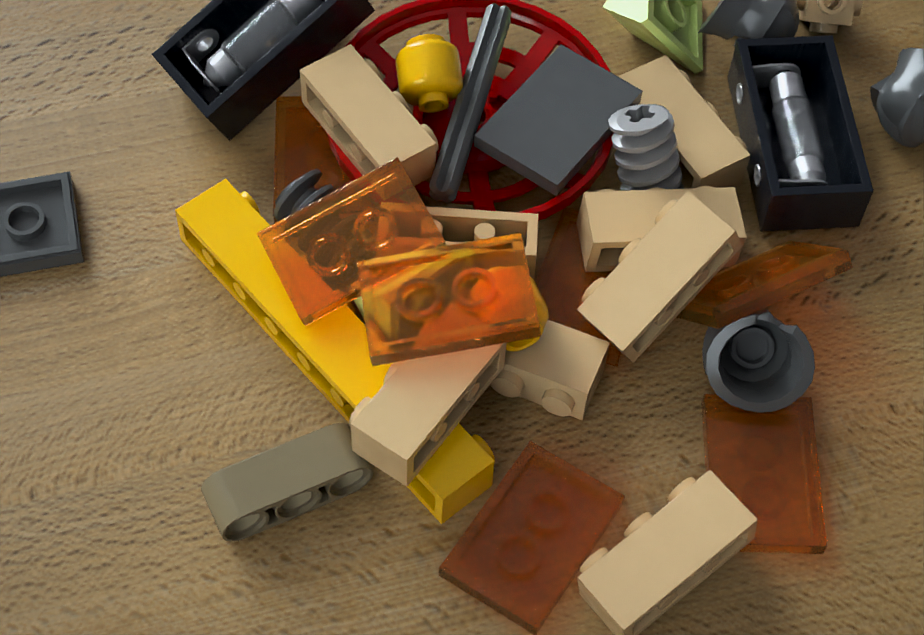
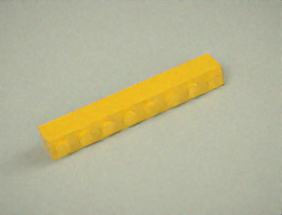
[175,178,495,524]

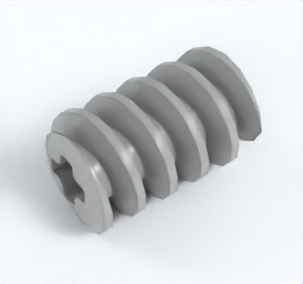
[608,104,684,191]

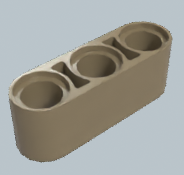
[201,423,374,541]

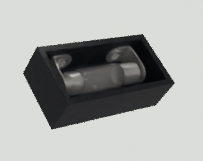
[152,0,375,141]
[727,35,873,232]

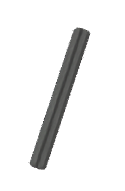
[429,3,511,203]

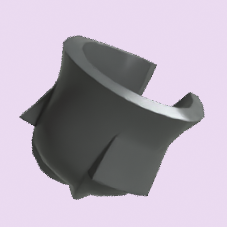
[698,0,800,47]
[870,48,924,148]
[702,309,815,413]

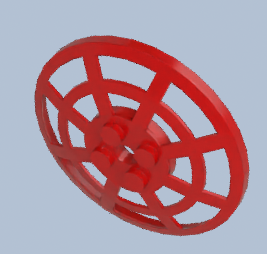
[327,0,614,221]

